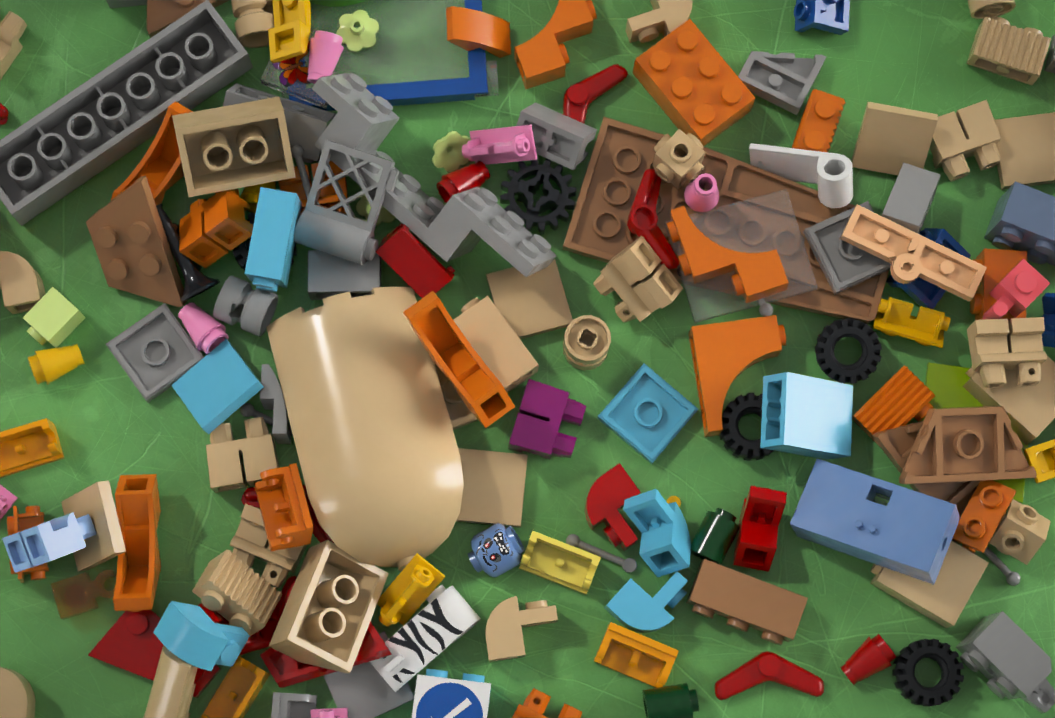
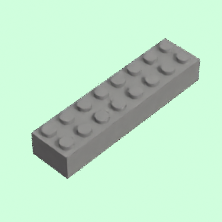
[0,0,253,226]

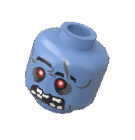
[468,523,525,578]

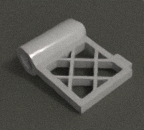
[294,140,399,265]

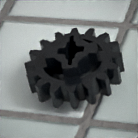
[500,158,576,235]

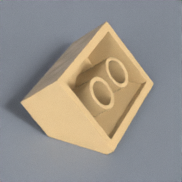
[269,540,389,673]

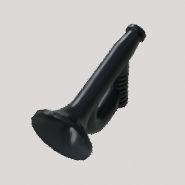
[156,203,220,302]

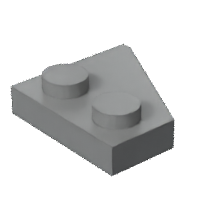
[738,51,826,115]

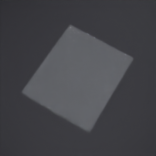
[665,189,818,323]

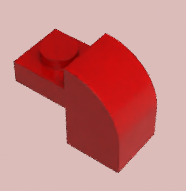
[585,463,641,551]
[733,485,787,572]

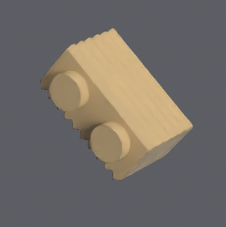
[967,17,1051,85]
[192,550,282,636]

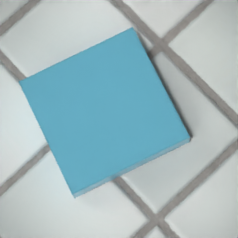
[171,339,264,434]
[597,363,698,464]

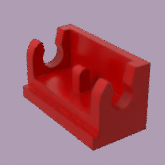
[375,223,455,298]

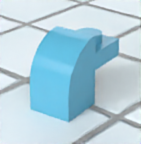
[623,489,691,577]
[604,571,688,633]
[153,601,250,671]

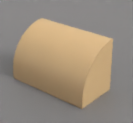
[144,645,198,718]

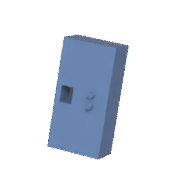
[790,458,960,585]

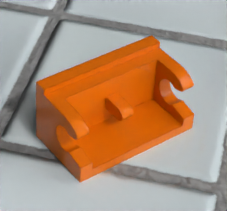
[255,463,313,551]

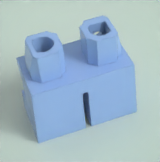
[2,512,96,573]

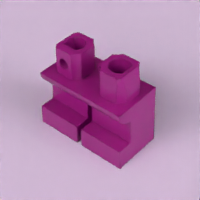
[508,378,586,460]

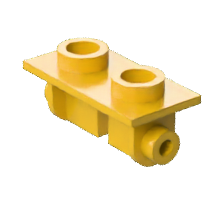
[873,297,951,348]
[377,553,445,626]

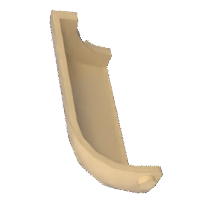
[266,286,464,571]

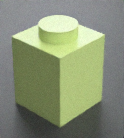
[23,287,86,348]

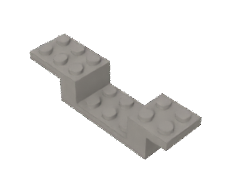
[312,73,557,277]

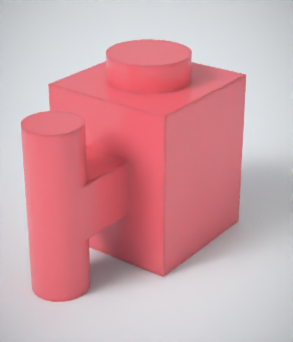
[983,258,1050,320]

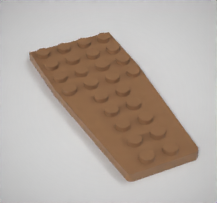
[562,117,889,324]

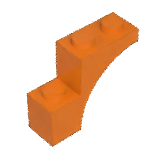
[514,0,597,89]
[111,101,193,205]
[666,206,789,304]
[403,291,515,428]
[113,474,161,612]

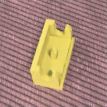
[519,531,601,595]

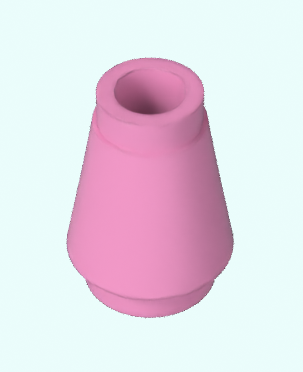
[307,30,344,84]
[684,173,719,212]
[178,302,229,354]

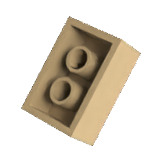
[172,96,296,197]

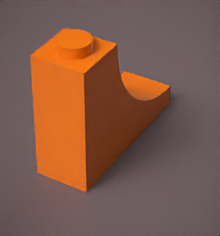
[688,315,786,437]

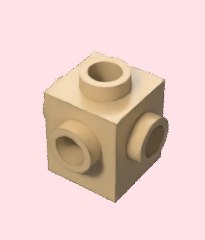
[652,129,706,189]
[989,499,1051,565]

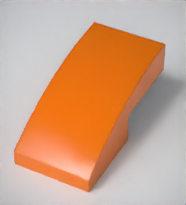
[446,6,511,58]

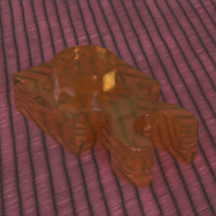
[51,570,116,620]

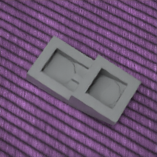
[260,364,291,444]

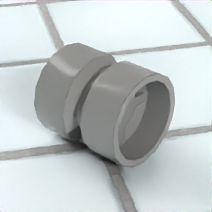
[213,275,279,337]

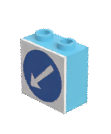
[412,669,491,718]

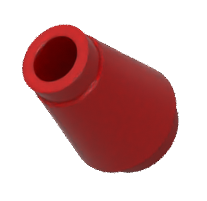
[436,161,490,203]
[840,634,897,685]

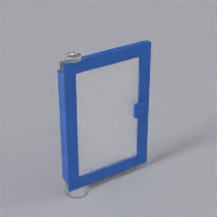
[281,0,499,111]

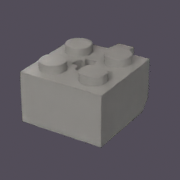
[956,611,1055,713]

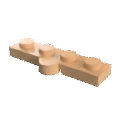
[840,204,987,301]

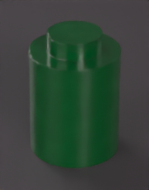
[690,508,740,565]
[642,683,699,718]

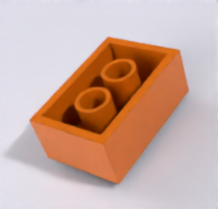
[632,19,756,147]

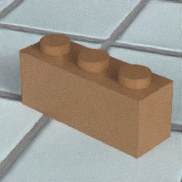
[686,559,808,645]

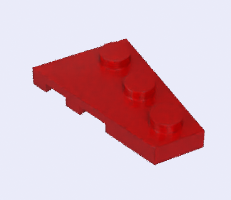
[88,610,221,698]
[260,621,392,688]

